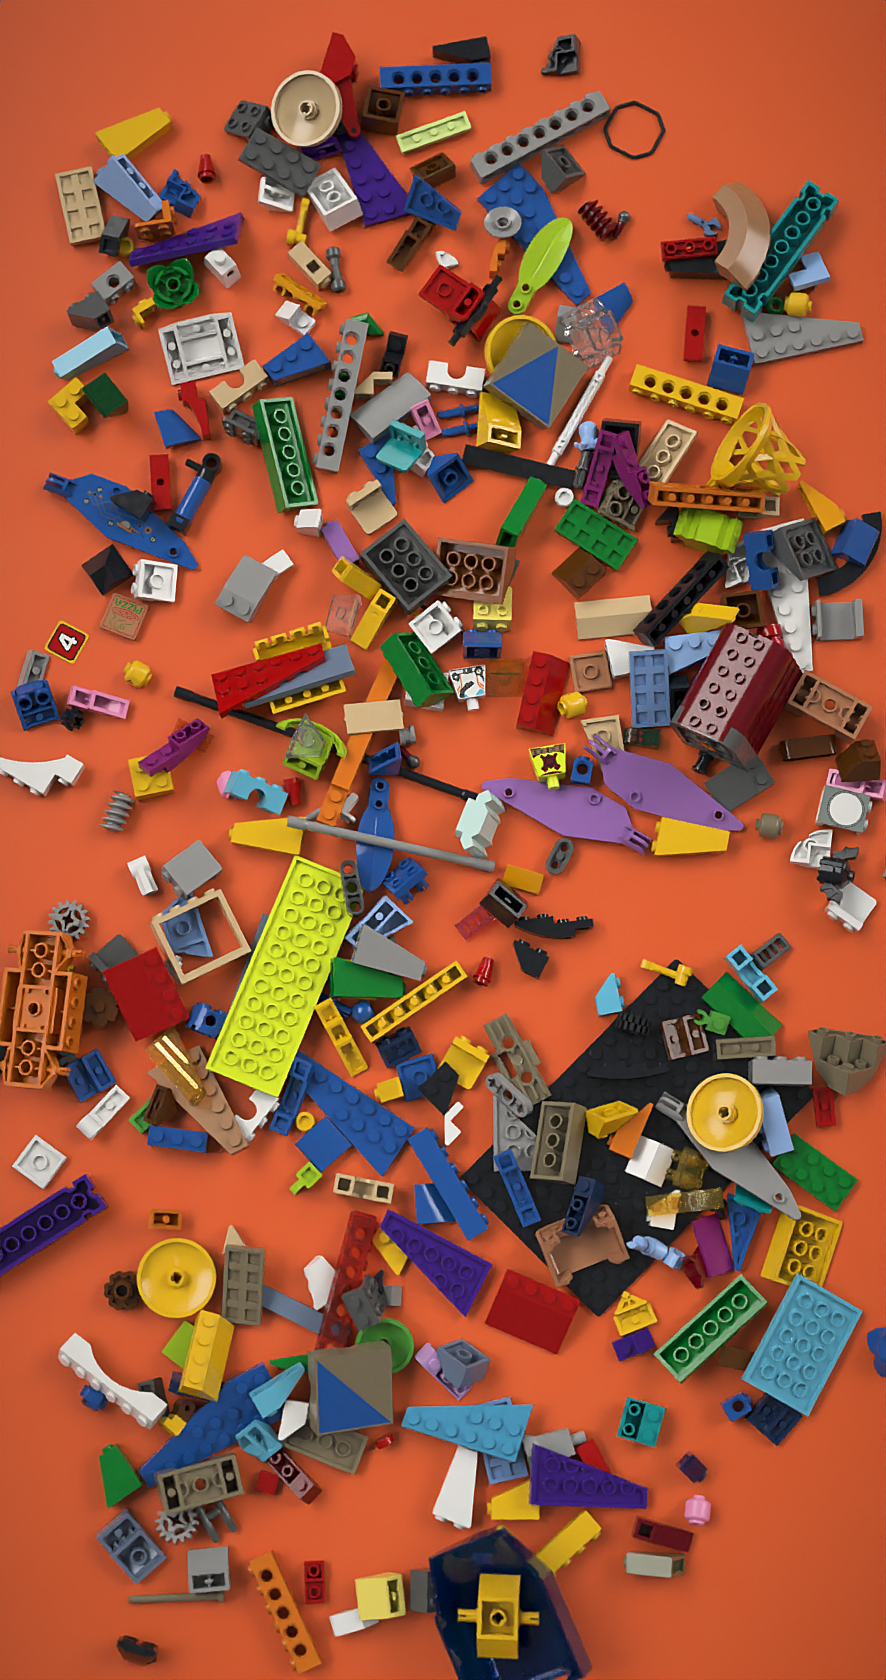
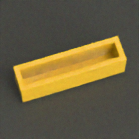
[526,1508,602,1583]

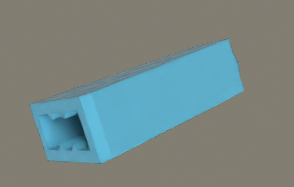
[52,326,129,381]

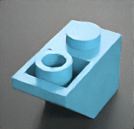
[594,973,625,1017]

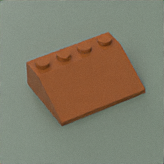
[434,537,517,605]

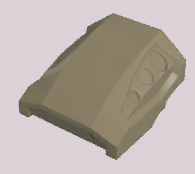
[598,480,643,531]

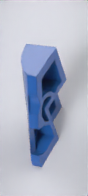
[159,169,201,218]
[592,282,633,334]
[154,410,201,449]
[414,1183,454,1224]

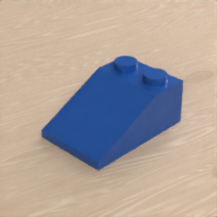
[463,629,502,659]

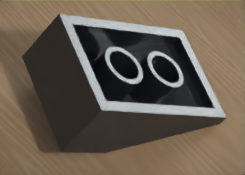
[601,418,642,479]

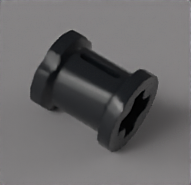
[691,751,715,776]

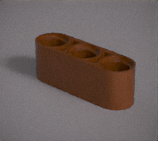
[780,734,837,762]

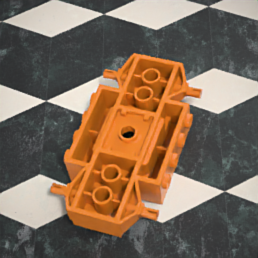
[0,930,88,1091]

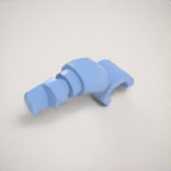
[626,1236,686,1270]

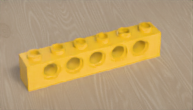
[629,364,744,425]
[360,960,467,1044]

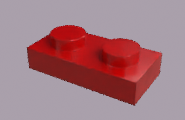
[812,1087,836,1127]

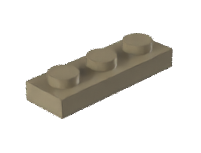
[716,1035,776,1059]

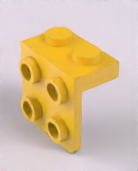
[438,1035,490,1089]

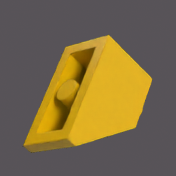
[374,1077,404,1103]

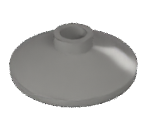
[484,207,521,238]

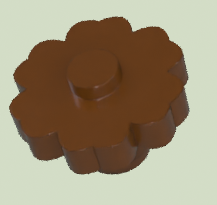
[83,987,119,1027]
[104,1271,142,1310]

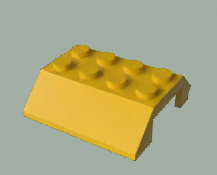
[252,622,346,715]

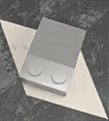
[215,554,278,623]

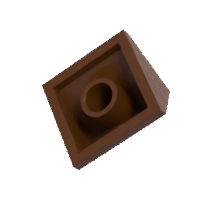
[410,152,456,188]

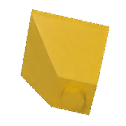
[585,1101,638,1138]

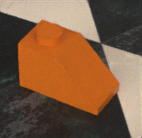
[148,1209,182,1230]

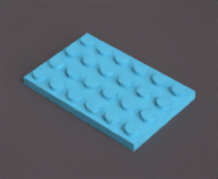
[741,1273,863,1416]

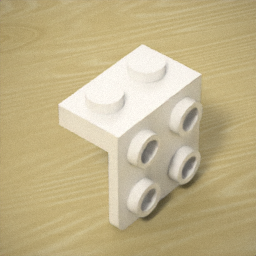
[824,882,876,933]

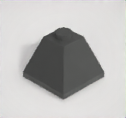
[541,145,586,193]

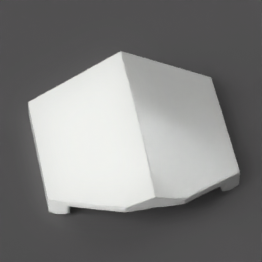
[258,177,295,213]

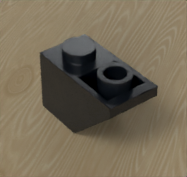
[513,939,549,979]

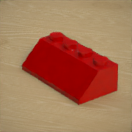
[516,651,569,736]

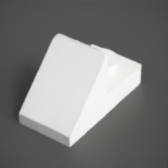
[275,301,316,336]

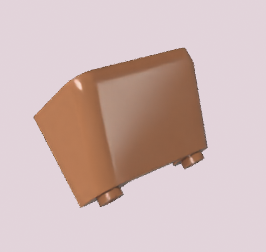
[536,1204,629,1287]

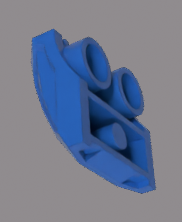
[11,680,60,731]

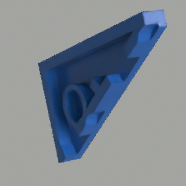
[358,432,396,506]
[726,1193,761,1271]

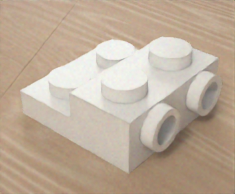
[131,559,178,603]
[408,600,463,654]

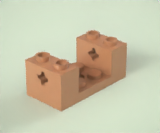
[784,670,873,745]

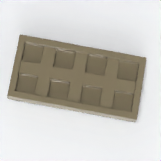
[222,1244,266,1326]

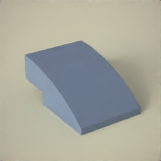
[96,1508,167,1585]

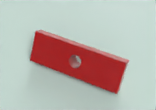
[660,236,718,262]
[683,305,706,362]
[149,454,172,512]

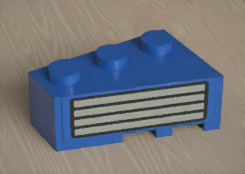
[263,333,331,387]

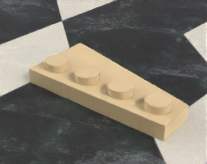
[581,715,624,793]

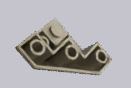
[808,1027,886,1096]

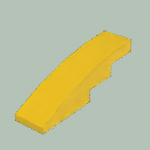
[314,998,368,1077]

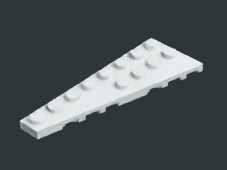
[759,518,813,673]

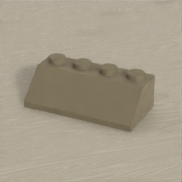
[530,1101,587,1185]

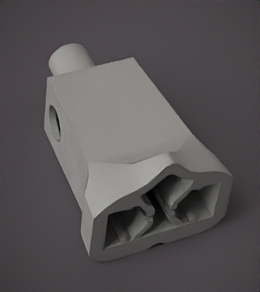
[521,1428,587,1473]

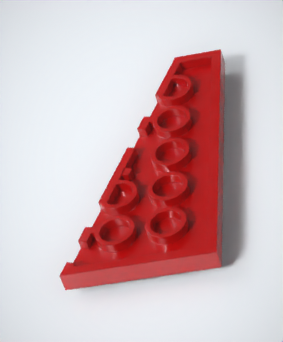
[211,643,326,719]

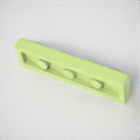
[396,111,472,155]

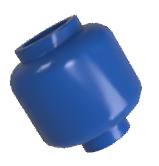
[80,1384,109,1412]

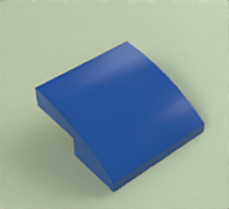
[63,1049,116,1102]
[295,1116,352,1173]

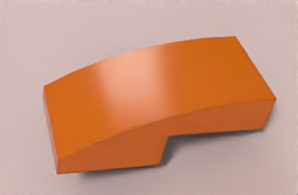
[489,238,509,278]

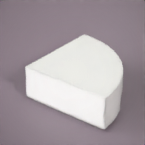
[436,251,458,269]

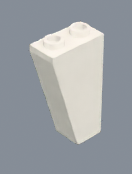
[432,1445,478,1530]

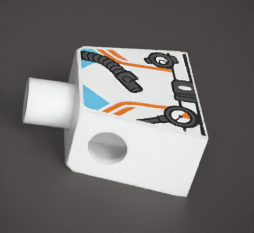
[449,665,485,711]

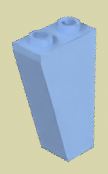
[93,154,162,222]

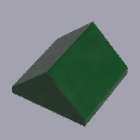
[82,373,128,418]

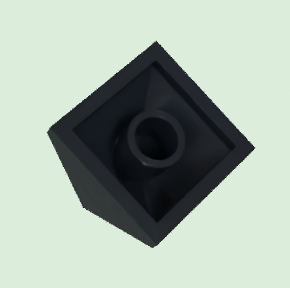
[81,544,133,596]

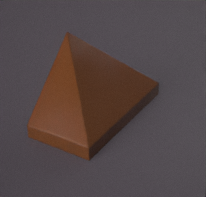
[143,1084,178,1126]

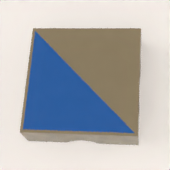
[308,1340,393,1436]

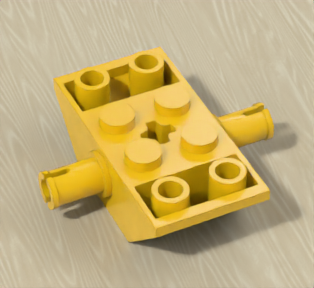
[458,1574,539,1659]

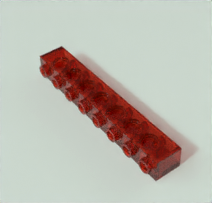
[314,1210,378,1350]

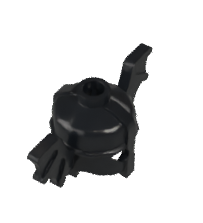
[817,846,859,905]

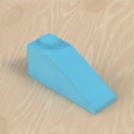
[249,1362,305,1418]

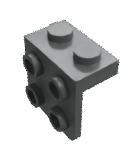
[224,100,274,141]
[222,408,260,446]
[88,935,138,986]
[341,1274,387,1331]

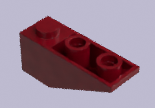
[265,1448,323,1505]
[631,1515,694,1552]

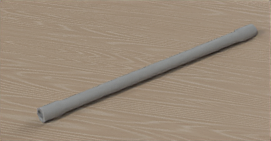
[286,815,495,872]

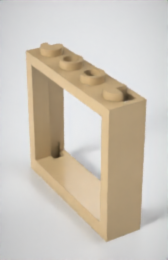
[149,888,251,987]

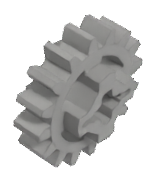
[48,900,91,942]
[155,1508,199,1545]

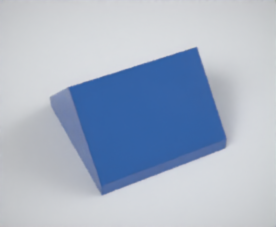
[831,518,880,566]

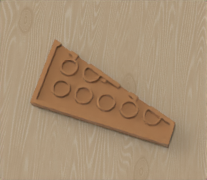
[147,1045,249,1156]

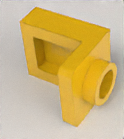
[132,298,157,330]

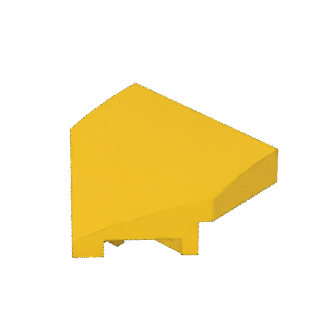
[613,1291,657,1337]

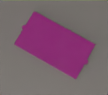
[691,1213,734,1278]

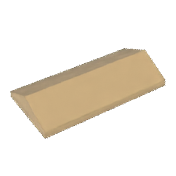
[639,419,698,482]
[574,595,652,640]

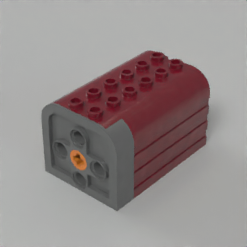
[670,623,803,772]

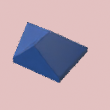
[427,452,473,503]

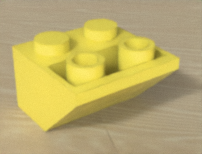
[355,1572,406,1620]

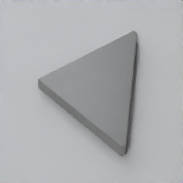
[493,1096,537,1171]

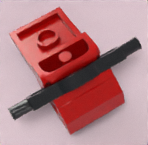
[419,264,503,346]

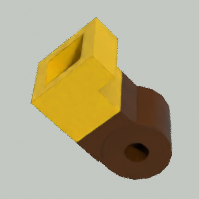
[156,1399,196,1436]

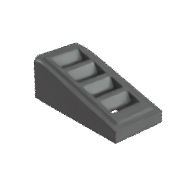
[750,932,791,972]

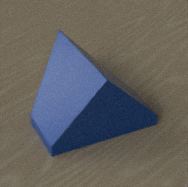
[367,742,402,775]

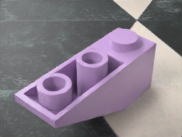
[414,1342,472,1401]

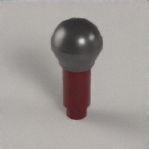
[612,211,631,239]
[400,746,420,769]

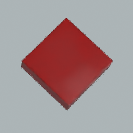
[255,1470,280,1496]

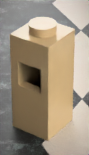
[288,241,332,291]

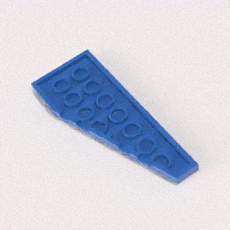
[477,163,591,307]

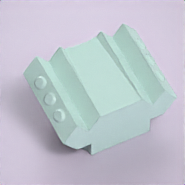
[455,790,506,859]

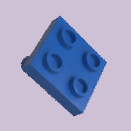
[382,856,429,904]

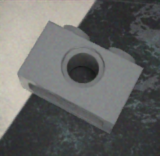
[91,261,136,305]

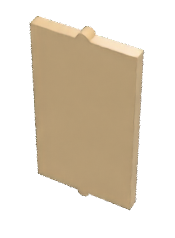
[344,699,404,735]

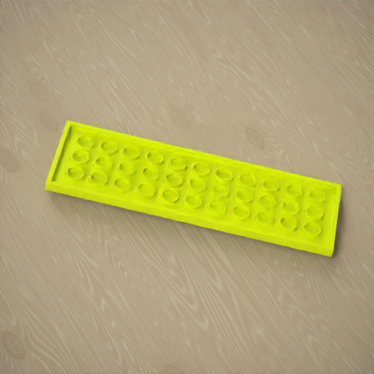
[205,855,364,1098]

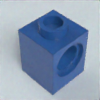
[570,756,594,787]
[720,1391,753,1422]

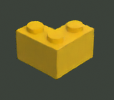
[48,377,90,435]
[128,756,175,800]

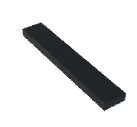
[462,444,575,489]

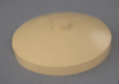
[271,70,342,148]

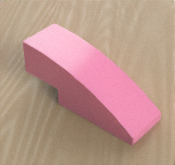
[66,685,130,719]
[826,768,886,802]

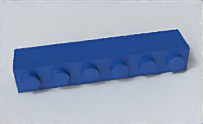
[407,1127,489,1241]

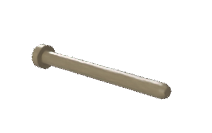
[128,1590,225,1604]

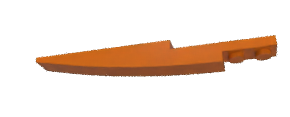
[316,658,398,827]

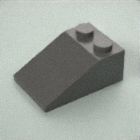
[704,755,775,812]

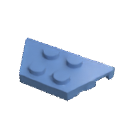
[162,892,214,958]

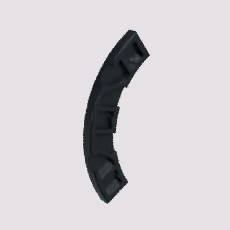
[816,512,882,597]

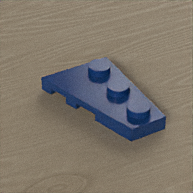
[403,175,462,231]

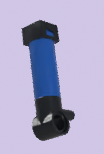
[167,453,222,536]

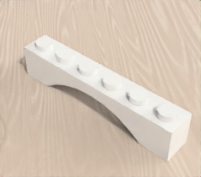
[58,1333,168,1429]

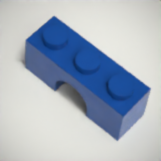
[743,530,780,590]
[147,1125,210,1153]

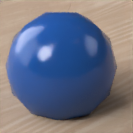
[352,1000,375,1024]

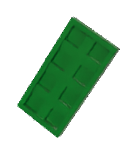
[554,499,638,572]
[771,1133,858,1212]

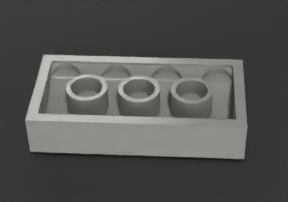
[350,372,431,444]

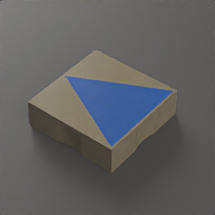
[483,322,589,431]

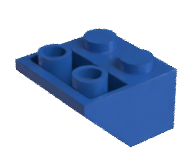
[706,344,755,395]

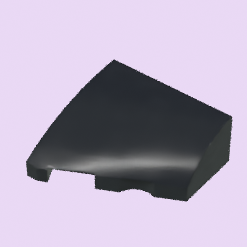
[541,34,580,76]

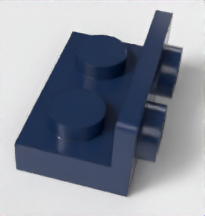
[375,1026,422,1069]

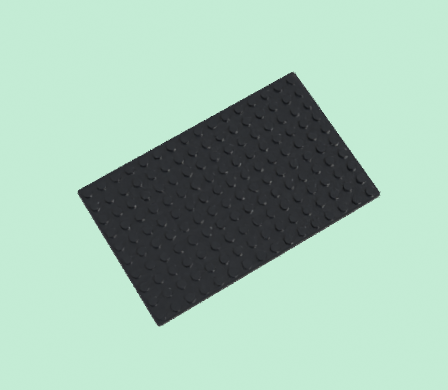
[461,960,813,1316]

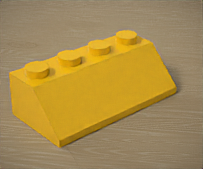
[178,1310,234,1402]

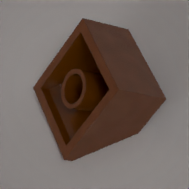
[361,85,405,136]
[552,548,606,600]
[720,590,765,629]
[835,739,881,782]

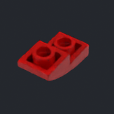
[575,1439,612,1474]
[304,1561,325,1604]

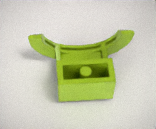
[275,718,347,780]

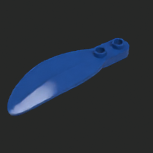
[356,778,394,892]

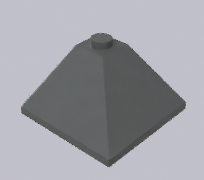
[771,518,838,581]

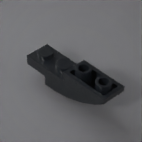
[514,914,593,939]

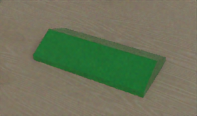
[701,971,782,1038]

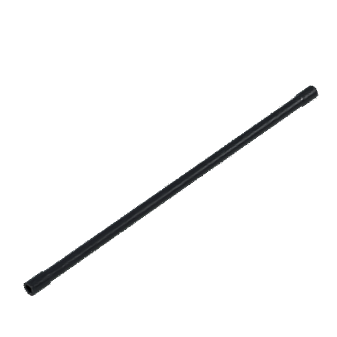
[174,686,478,801]

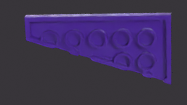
[337,131,413,228]
[128,212,244,267]
[379,1209,492,1317]
[529,1443,648,1509]

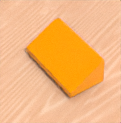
[503,864,544,895]

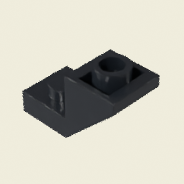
[98,215,130,257]
[380,331,408,378]

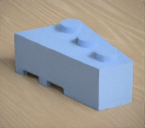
[662,630,721,676]
[344,896,413,947]
[758,1086,794,1157]

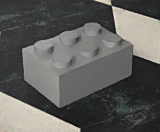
[748,1056,812,1086]

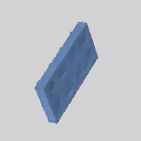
[628,649,671,728]
[471,1396,528,1485]

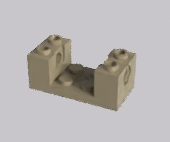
[154,1452,244,1515]

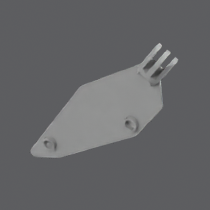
[655,1092,801,1220]

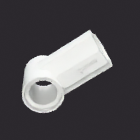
[127,855,158,897]

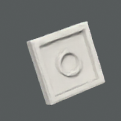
[12,1135,67,1189]

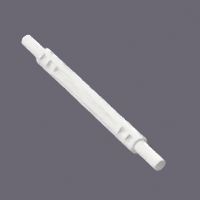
[546,356,613,465]

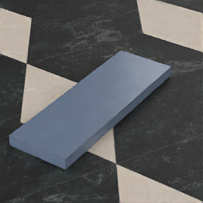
[244,644,356,709]

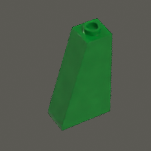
[495,476,547,547]
[330,957,406,999]

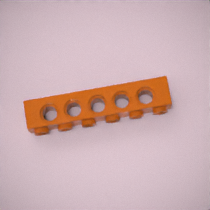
[648,481,766,513]
[248,1549,322,1674]

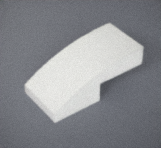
[262,549,294,580]

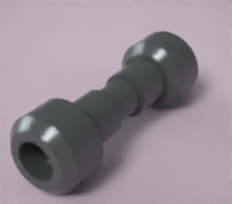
[325,247,346,293]

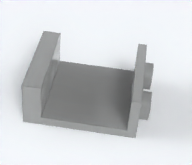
[811,599,864,641]
[161,840,223,901]

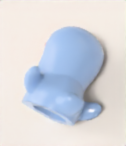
[574,421,598,452]

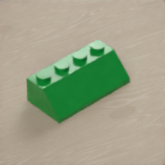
[380,632,455,708]

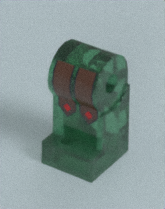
[623,727,661,749]

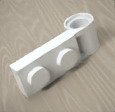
[76,1085,131,1140]

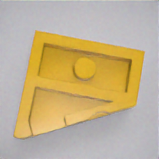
[372,1227,408,1275]

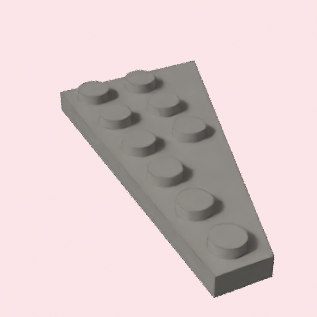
[742,313,864,366]

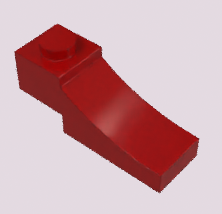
[177,381,211,441]

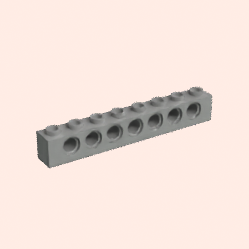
[470,91,610,185]
[313,319,369,474]

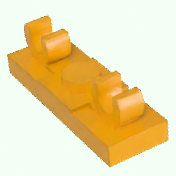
[273,272,328,316]

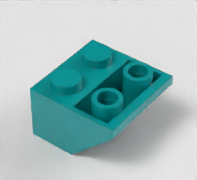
[616,1397,665,1447]

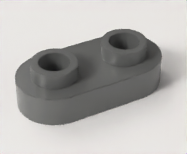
[545,838,574,875]

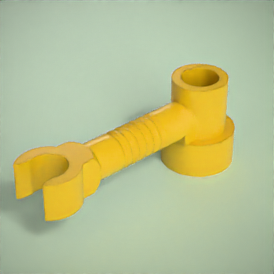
[286,198,310,245]
[640,959,694,987]

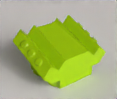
[673,507,743,554]

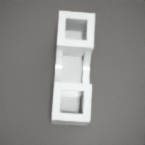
[426,360,485,397]
[235,1090,280,1144]

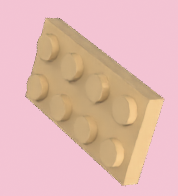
[55,166,105,246]

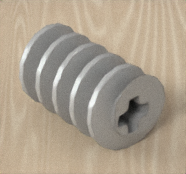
[100,790,135,833]

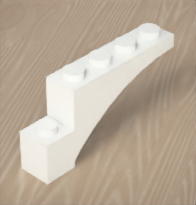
[0,755,86,796]

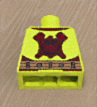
[529,743,566,790]

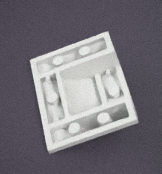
[158,312,244,385]

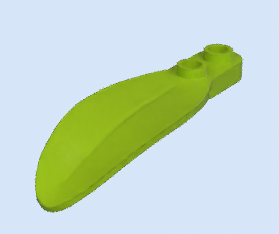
[508,217,573,316]

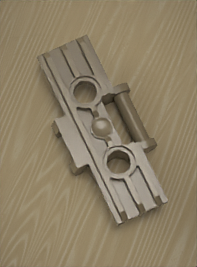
[483,1013,551,1105]

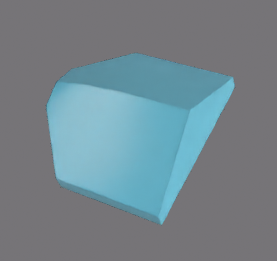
[236,1419,283,1462]

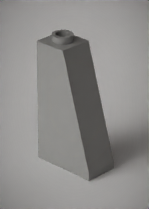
[351,923,427,981]

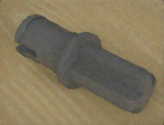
[572,451,593,489]

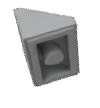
[17,650,50,686]

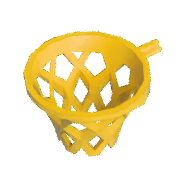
[706,402,806,496]

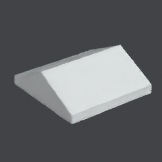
[625,1136,676,1187]

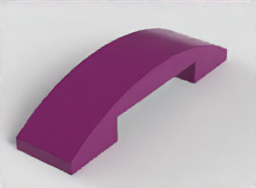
[580,429,618,508]

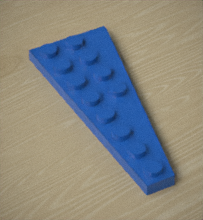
[289,1050,415,1176]

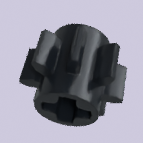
[61,706,85,731]

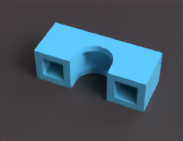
[224,769,288,815]
[723,944,778,1003]

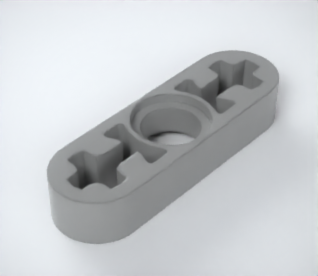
[485,1072,533,1117]

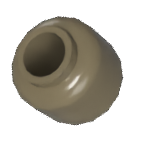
[755,813,784,839]

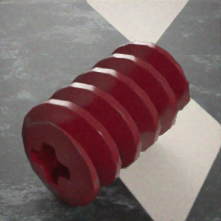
[577,200,617,242]

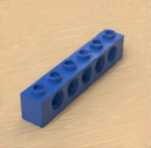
[380,63,492,97]

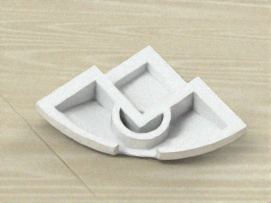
[790,829,833,869]

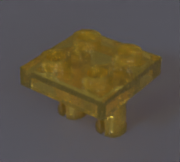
[665,1147,708,1194]

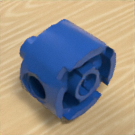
[185,1002,228,1040]

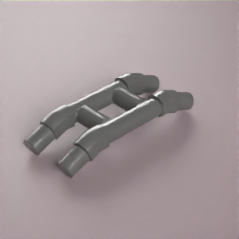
[194,1478,238,1543]

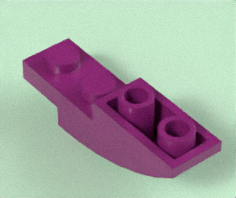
[612,431,651,508]
[138,718,210,777]

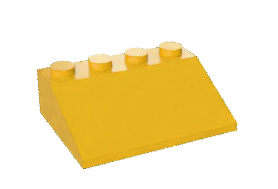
[760,1205,843,1287]

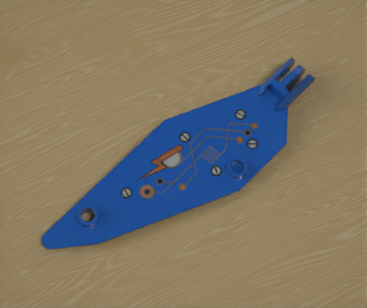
[43,472,198,570]

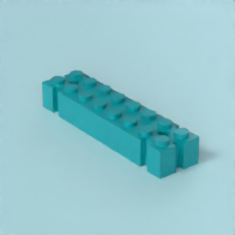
[722,180,839,323]

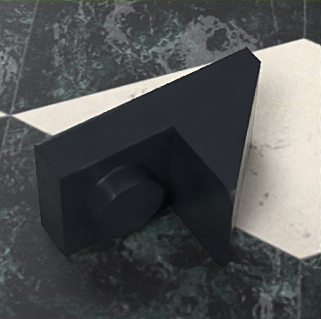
[655,506,679,543]

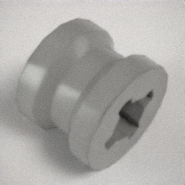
[399,725,416,746]

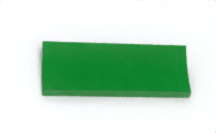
[252,397,319,513]
[654,1274,768,1384]

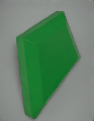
[350,312,384,336]

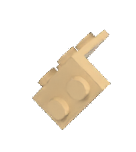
[346,480,397,535]

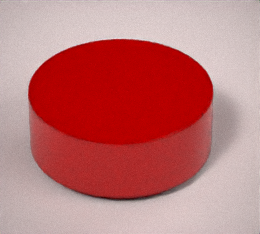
[374,1433,395,1449]

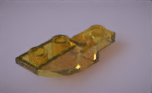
[645,1188,724,1217]

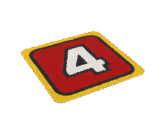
[44,620,89,664]

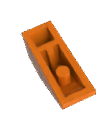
[607,1103,654,1159]

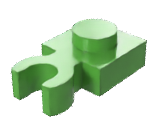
[694,1009,731,1035]

